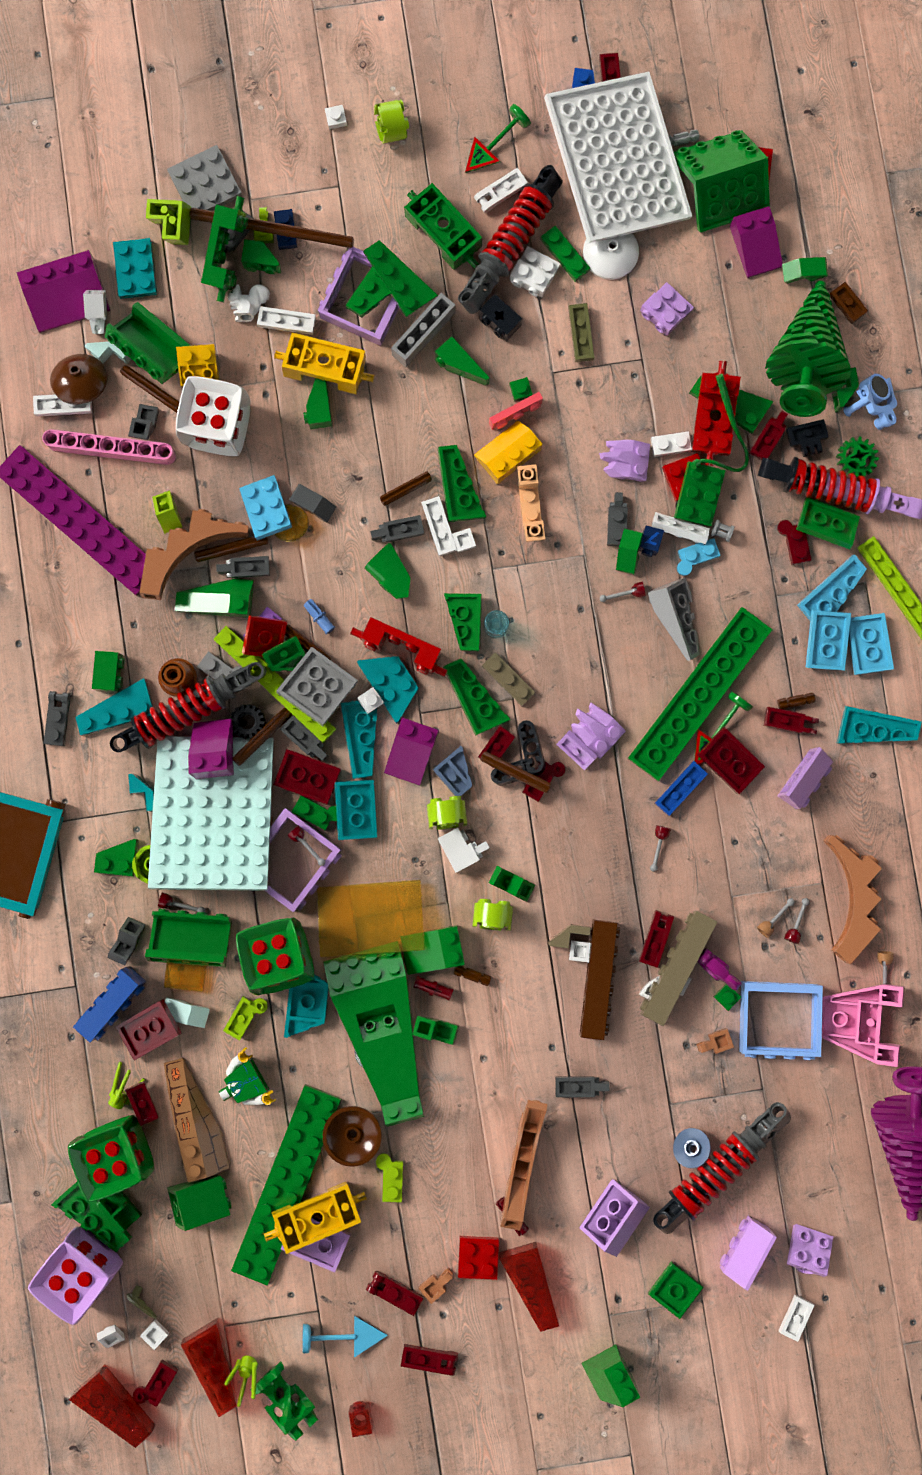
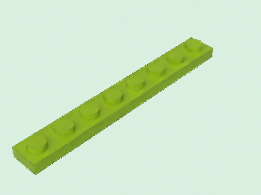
[213,626,337,743]

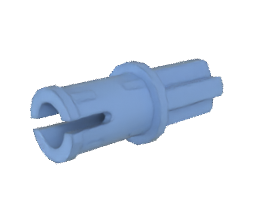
[304,599,335,635]

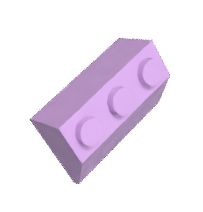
[778,747,833,809]
[579,1179,650,1257]
[720,1215,777,1291]

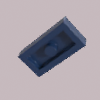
[274,209,298,250]

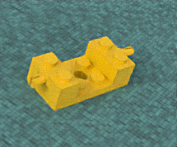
[274,333,375,394]
[264,1182,367,1254]

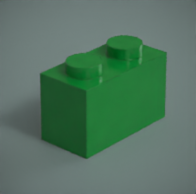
[92,651,125,692]

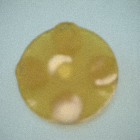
[275,504,309,542]

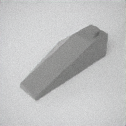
[648,578,700,661]

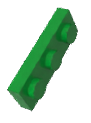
[540,226,590,282]

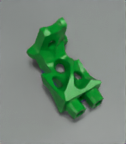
[250,1361,318,1441]

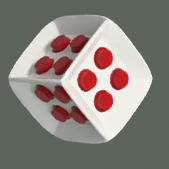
[176,376,251,456]

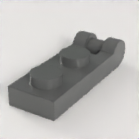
[43,691,70,746]

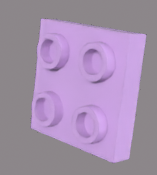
[787,1224,833,1277]

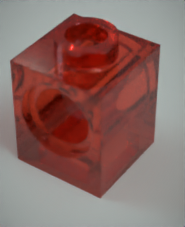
[349,1401,373,1437]

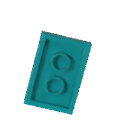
[113,238,157,299]
[335,780,377,840]

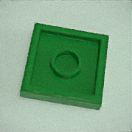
[648,1261,704,1319]

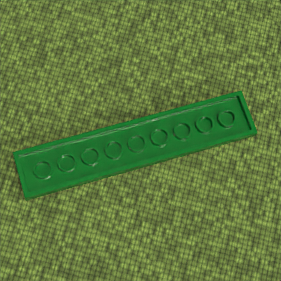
[627,607,773,781]
[231,1084,341,1286]

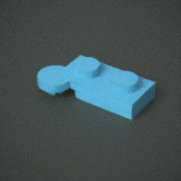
[677,538,720,576]

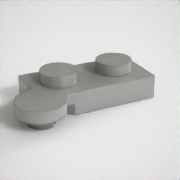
[197,651,242,680]

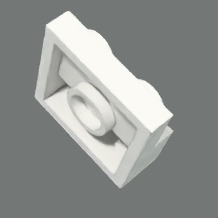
[510,246,560,298]

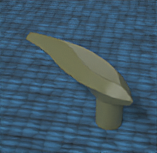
[126,1285,157,1319]

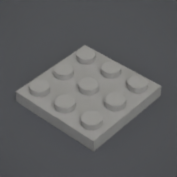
[167,145,242,220]
[276,647,358,727]

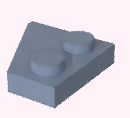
[433,746,472,796]

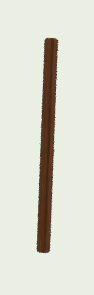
[189,208,354,248]

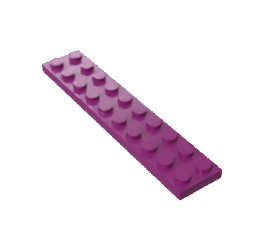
[0,445,146,596]

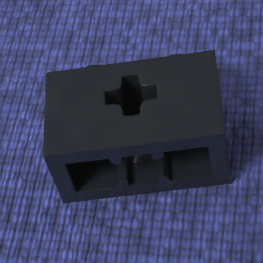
[479,294,522,341]

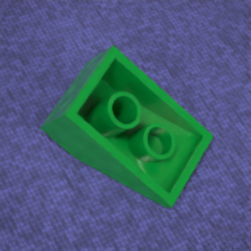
[400,925,465,975]

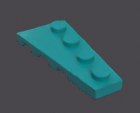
[75,678,153,736]
[340,701,377,779]

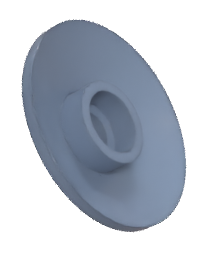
[673,1128,711,1169]

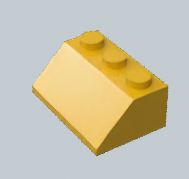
[474,421,542,485]

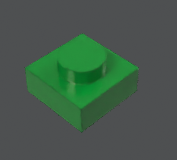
[509,377,533,402]
[713,984,741,1011]

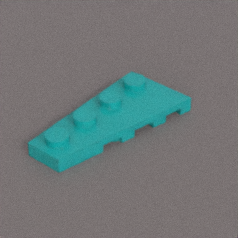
[836,706,922,744]

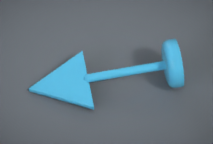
[302,1316,388,1357]

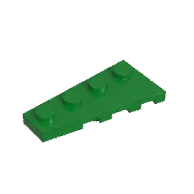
[437,445,486,522]
[443,658,511,736]
[51,1182,132,1252]

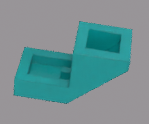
[128,774,154,812]

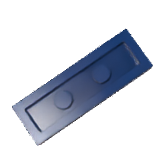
[654,761,708,816]

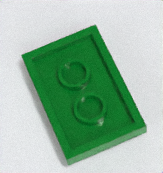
[674,461,726,526]
[796,497,860,549]

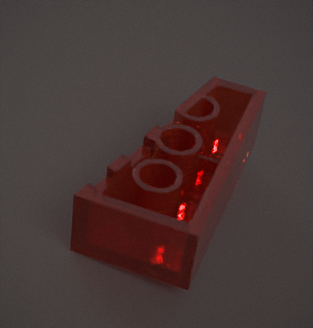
[499,1242,559,1332]
[181,1318,238,1417]
[68,1364,155,1448]

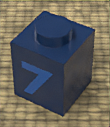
[639,525,664,557]

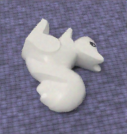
[227,284,270,322]

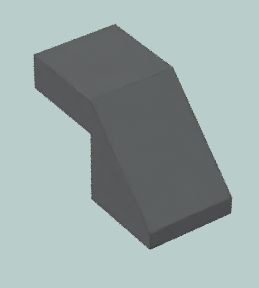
[128,404,159,440]
[289,484,337,523]
[107,917,146,966]

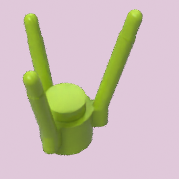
[108,1062,145,1109]
[224,1356,258,1407]

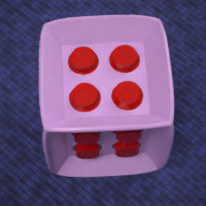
[28,1226,123,1325]

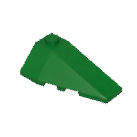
[174,579,254,618]

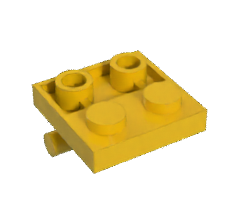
[176,344,219,386]

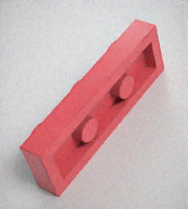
[489,392,543,430]

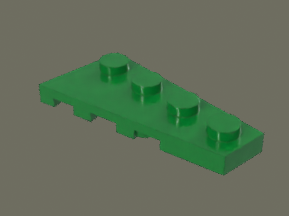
[363,240,438,317]
[689,376,774,434]

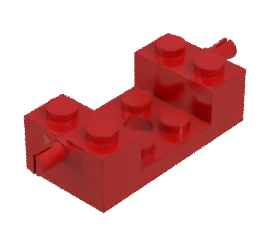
[691,361,741,466]
[350,617,448,677]

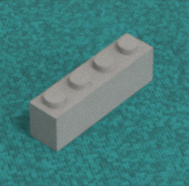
[391,293,456,367]

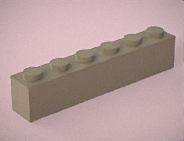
[640,911,717,1026]

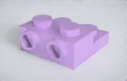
[640,282,694,336]

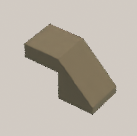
[548,924,591,949]

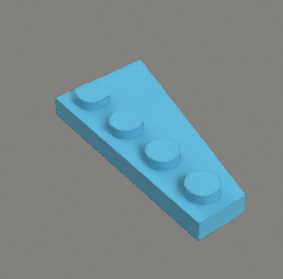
[797,555,867,620]

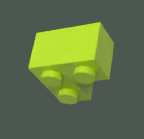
[146,199,191,245]

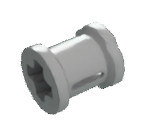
[711,520,735,542]

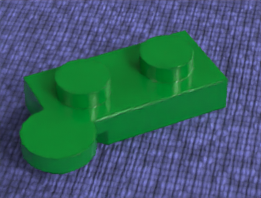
[292,795,337,830]

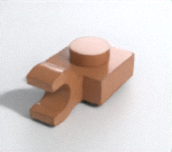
[696,1028,734,1054]
[418,1268,453,1304]

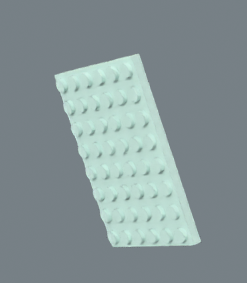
[148,736,274,891]

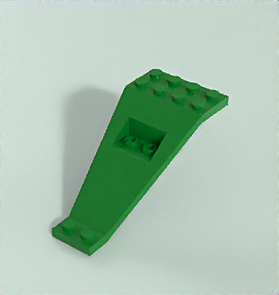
[323,941,424,1127]

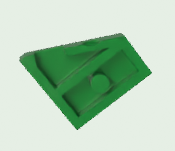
[262,636,305,671]
[94,839,138,876]

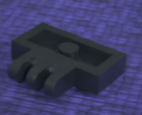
[786,419,829,457]

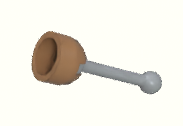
[757,898,795,938]
[877,951,894,984]

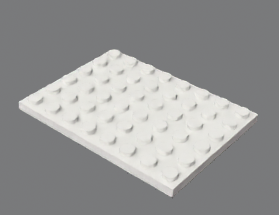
[544,72,692,244]

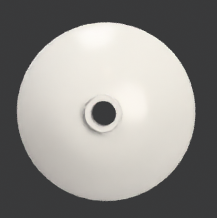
[583,233,639,280]

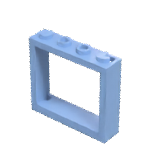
[739,981,823,1060]

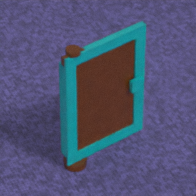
[0,792,66,919]

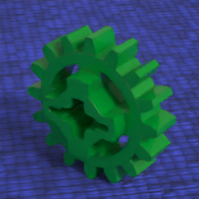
[836,437,879,478]

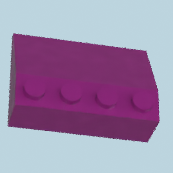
[16,250,111,333]

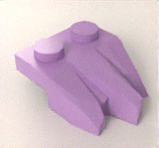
[599,440,650,482]
[571,703,626,759]

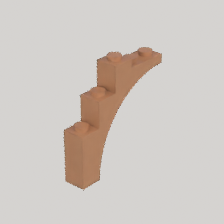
[139,509,250,600]
[823,835,882,964]
[500,1100,547,1231]

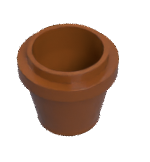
[158,658,197,697]

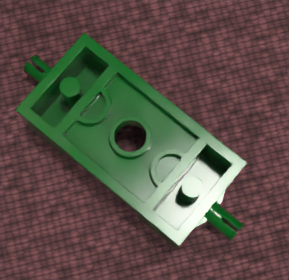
[404,183,482,270]
[201,196,248,303]

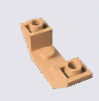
[517,464,545,542]

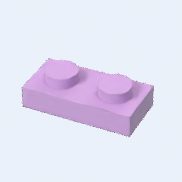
[556,730,598,770]

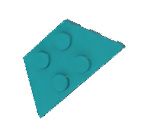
[357,656,419,724]
[284,974,329,1038]

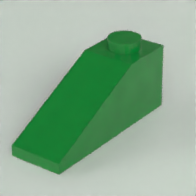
[435,336,490,386]
[303,378,332,429]

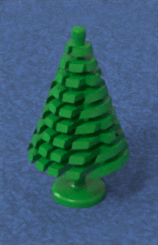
[765,280,851,417]

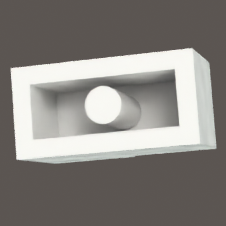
[83,290,107,334]
[437,828,490,873]

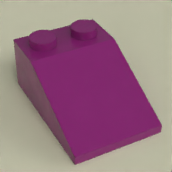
[730,206,783,278]
[384,717,439,786]
[188,719,234,779]

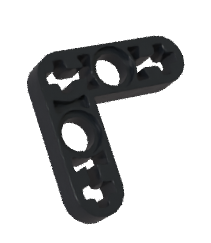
[491,720,546,786]

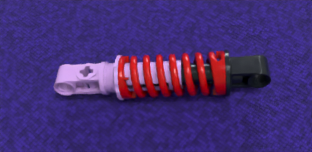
[757,457,922,519]

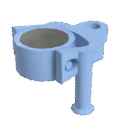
[843,374,897,430]

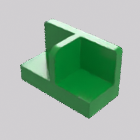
[96,1191,142,1233]

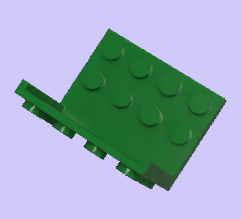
[673,130,770,233]

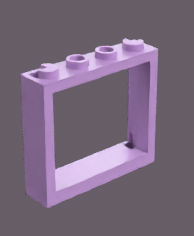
[318,247,399,346]
[266,808,342,912]

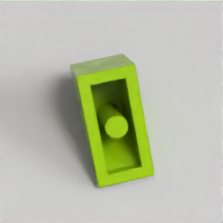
[152,490,182,534]

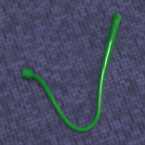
[690,374,749,472]

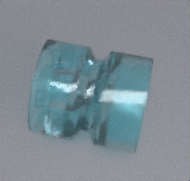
[484,610,509,639]

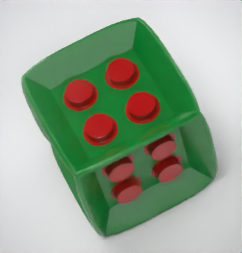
[236,918,315,996]
[68,1115,154,1202]

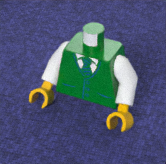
[219,1047,276,1105]

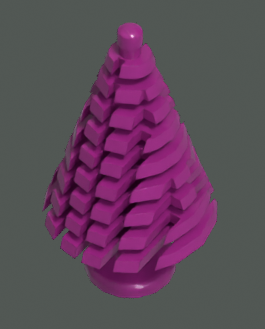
[871,1066,922,1221]

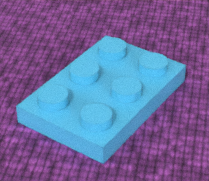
[239,475,292,540]
[805,610,851,671]
[848,613,894,675]

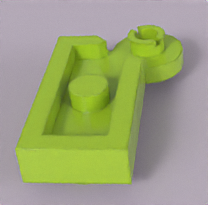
[223,996,268,1041]
[376,1153,403,1202]

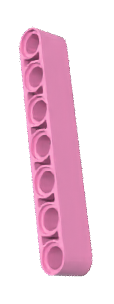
[42,430,176,465]

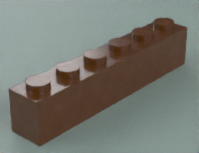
[579,919,620,1040]

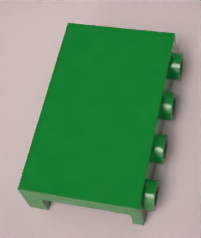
[105,302,191,384]
[145,909,232,967]

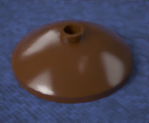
[50,354,108,405]
[323,1106,382,1167]

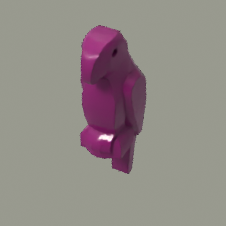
[697,948,742,990]

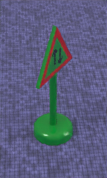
[465,104,531,173]
[694,691,753,764]

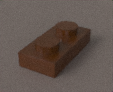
[830,282,868,324]

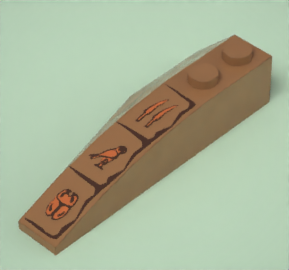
[164,1058,230,1183]

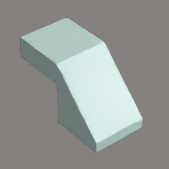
[85,341,132,364]
[165,997,210,1028]

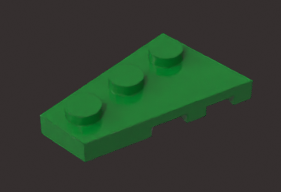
[346,266,391,318]
[444,593,482,652]

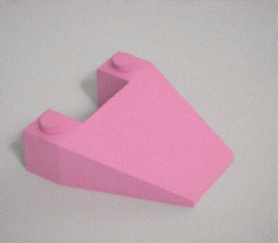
[822,984,905,1067]

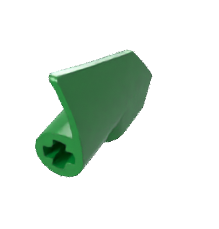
[364,543,411,599]

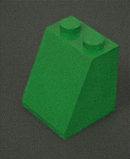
[167,1174,232,1231]
[581,1344,641,1407]

